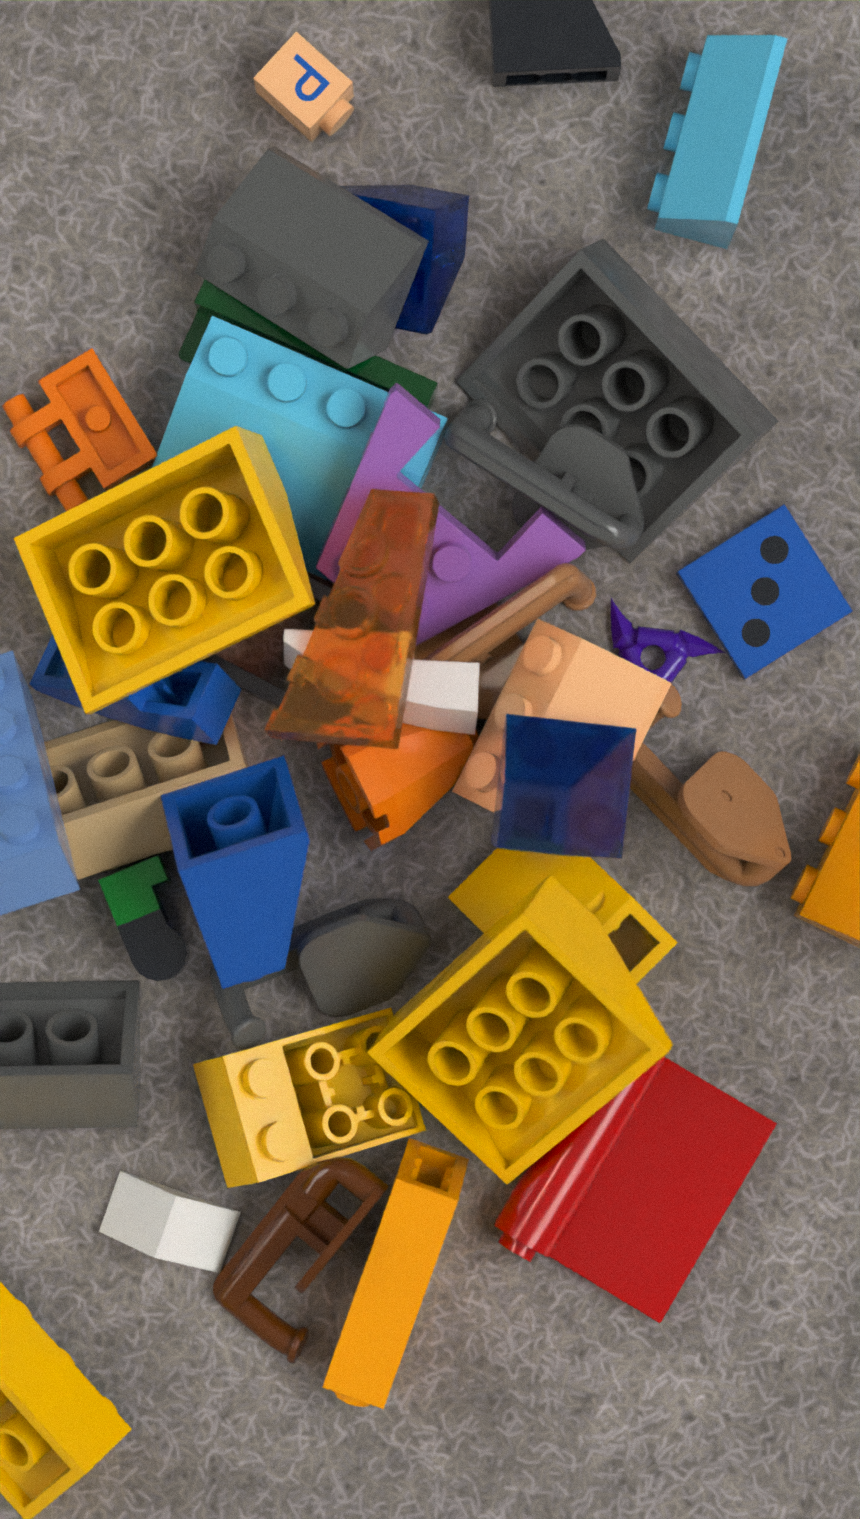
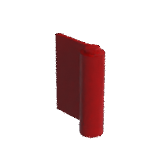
[494,1056,777,1323]

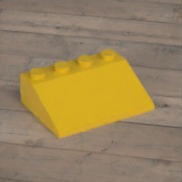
[13,426,315,714]
[367,874,673,1185]

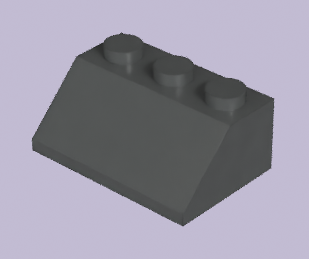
[195,146,429,369]
[0,981,141,1129]

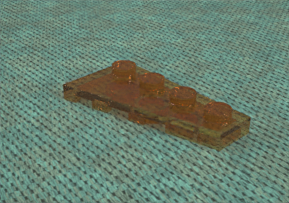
[264,489,440,749]

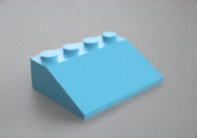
[152,316,448,584]

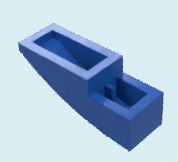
[29,634,242,745]

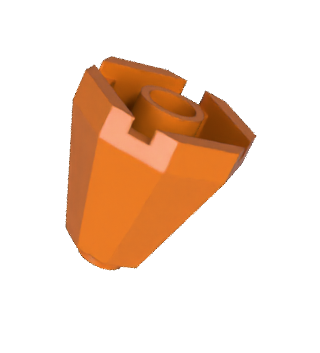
[315,714,479,851]

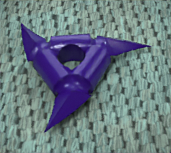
[610,598,726,683]

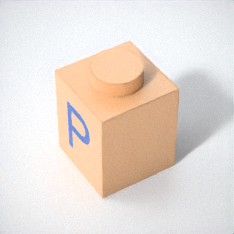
[253,32,354,142]

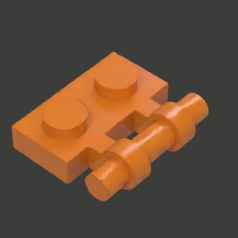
[2,348,157,511]

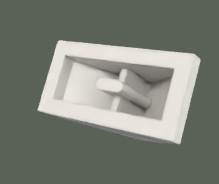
[99,1170,241,1273]

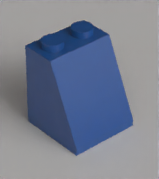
[160,755,310,989]

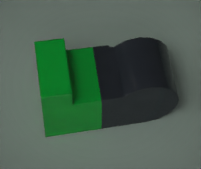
[98,856,190,981]

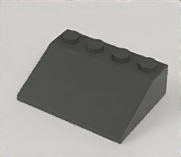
[456,239,779,563]

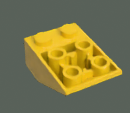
[447,826,678,983]
[193,1007,426,1188]

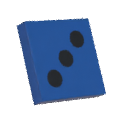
[676,504,853,680]

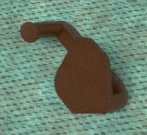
[213,1157,389,1364]

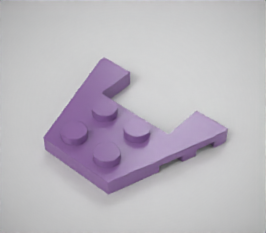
[316,382,586,646]

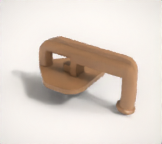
[414,563,596,720]
[624,684,792,887]

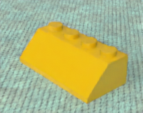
[0,1282,132,1519]

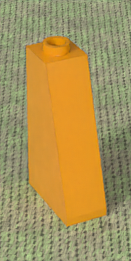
[322,1138,469,1409]

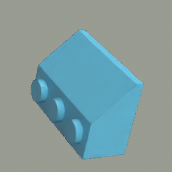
[647,35,788,249]

